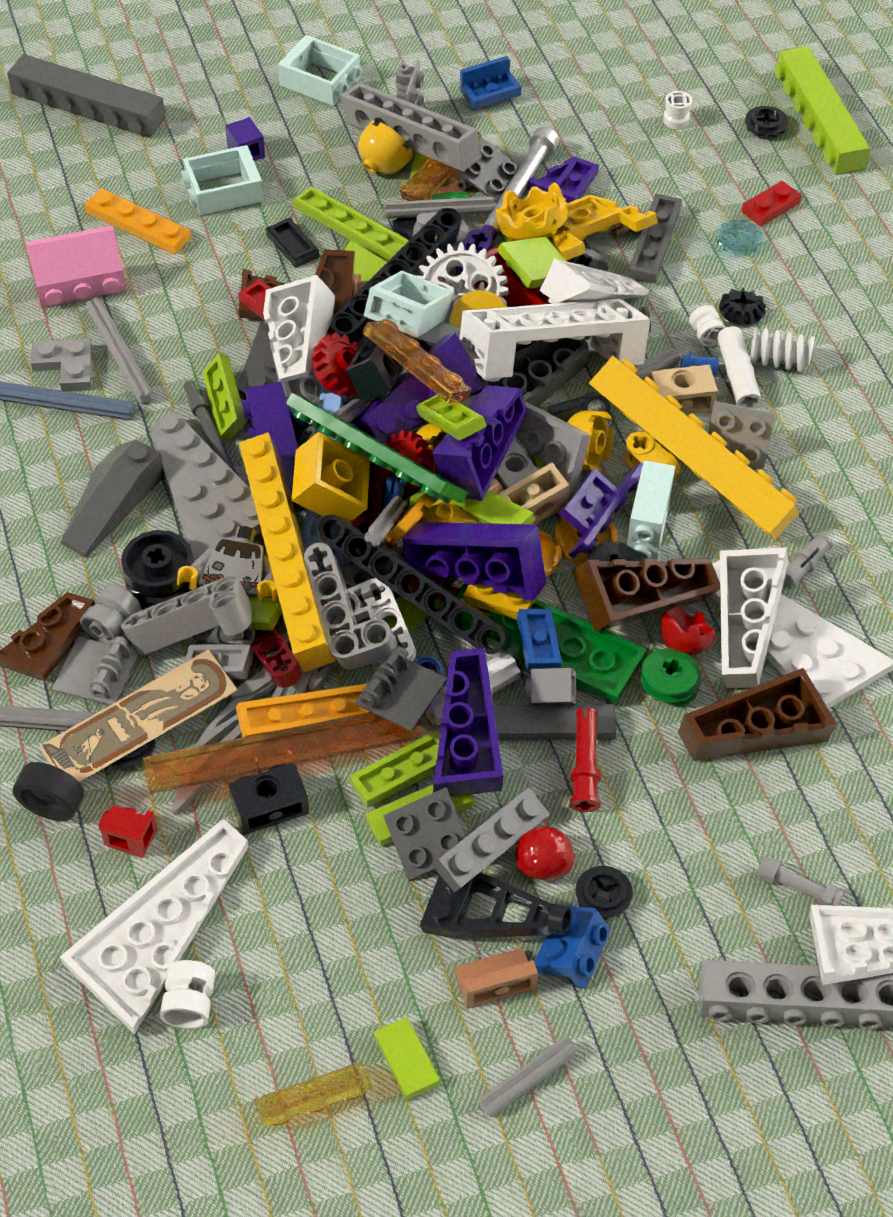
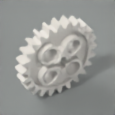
[417,243,509,325]

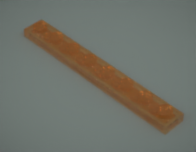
[143,712,420,794]

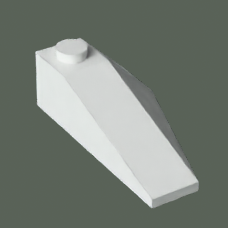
[540,259,649,304]
[263,275,335,382]

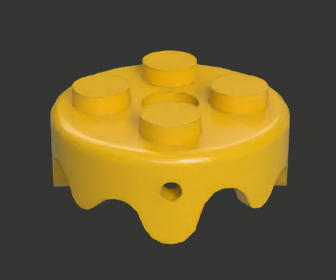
[496,183,569,240]

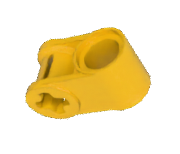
[625,431,681,478]

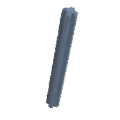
[0,381,135,419]

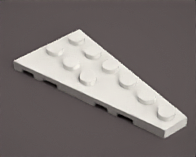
[710,560,893,709]

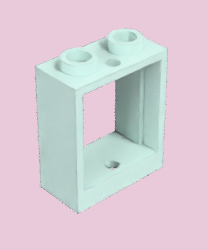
[278,35,362,106]
[180,145,264,216]
[364,271,454,338]
[627,460,675,561]

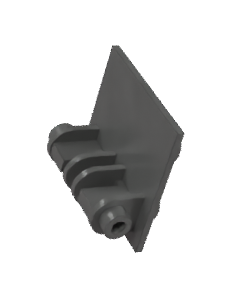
[455,137,519,204]
[354,646,447,732]
[383,787,466,881]

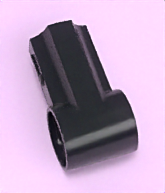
[547,392,611,422]

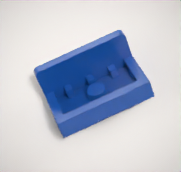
[460,56,522,110]
[534,906,610,989]

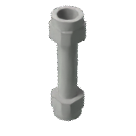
[756,856,845,906]

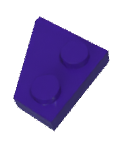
[527,156,599,203]

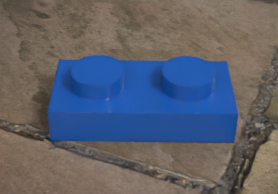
[517,609,562,671]

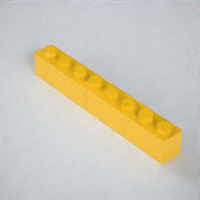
[589,356,800,540]
[239,432,336,672]

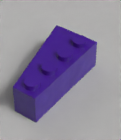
[356,332,484,443]
[241,381,299,506]
[432,385,527,501]
[402,522,547,601]
[433,648,504,797]

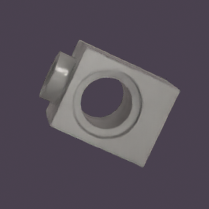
[525,668,577,705]

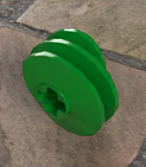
[640,648,701,707]

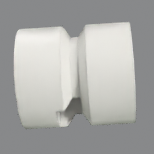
[160,960,216,1029]

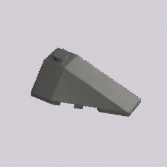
[61,440,165,558]

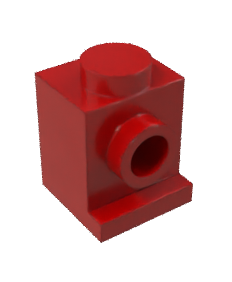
[99,805,158,858]

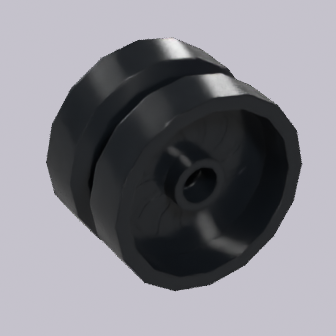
[121,530,194,610]

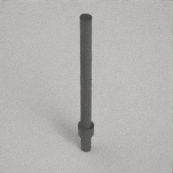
[183,381,238,475]

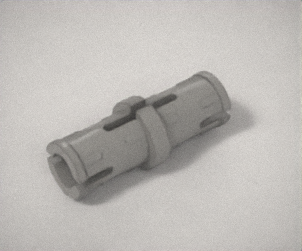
[783,533,833,589]

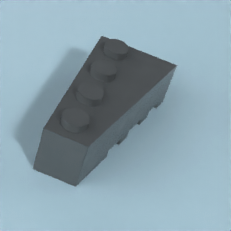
[471,338,590,408]

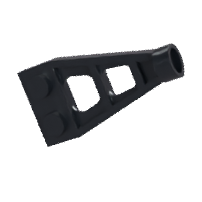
[420,872,572,939]

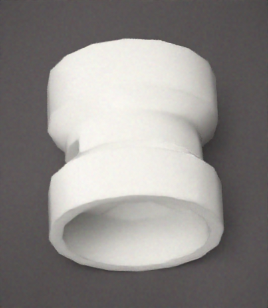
[663,91,692,129]
[689,305,726,347]

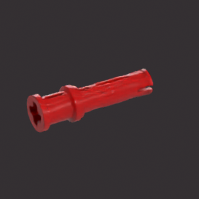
[569,707,601,812]

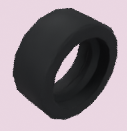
[13,762,84,821]

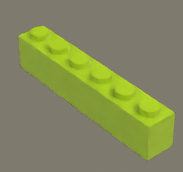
[774,46,870,175]

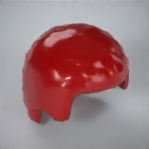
[661,606,716,656]
[515,826,575,883]

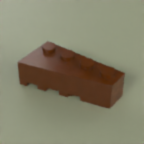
[572,558,720,632]
[678,668,837,761]

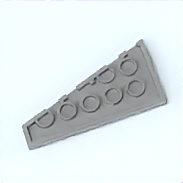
[150,411,262,561]

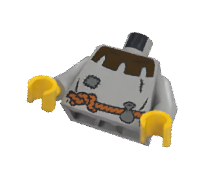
[177,526,278,602]

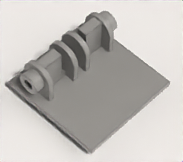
[396,60,424,107]
[708,401,775,469]
[52,636,139,706]

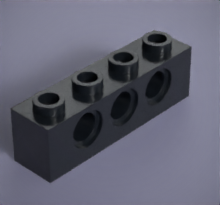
[346,323,415,403]

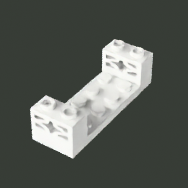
[460,299,650,382]

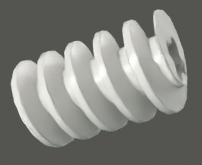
[750,328,815,372]

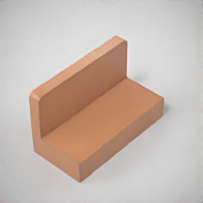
[454,948,538,1009]

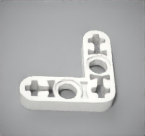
[333,578,416,662]

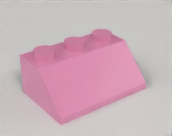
[26,225,126,308]

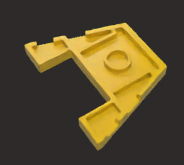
[550,195,658,261]

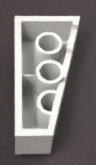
[720,547,788,688]

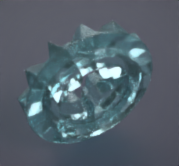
[717,219,762,256]

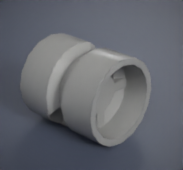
[79,584,141,644]

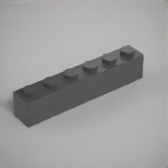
[7,54,166,138]

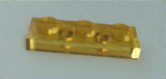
[253,1062,373,1127]

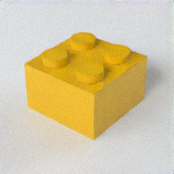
[292,432,370,525]

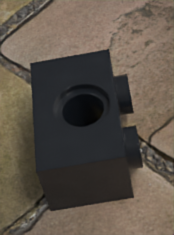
[228,763,309,835]

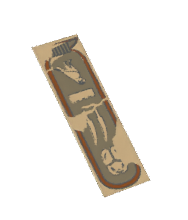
[39,649,238,782]

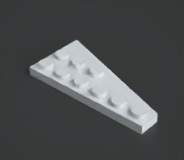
[60,819,248,1034]
[809,905,893,985]

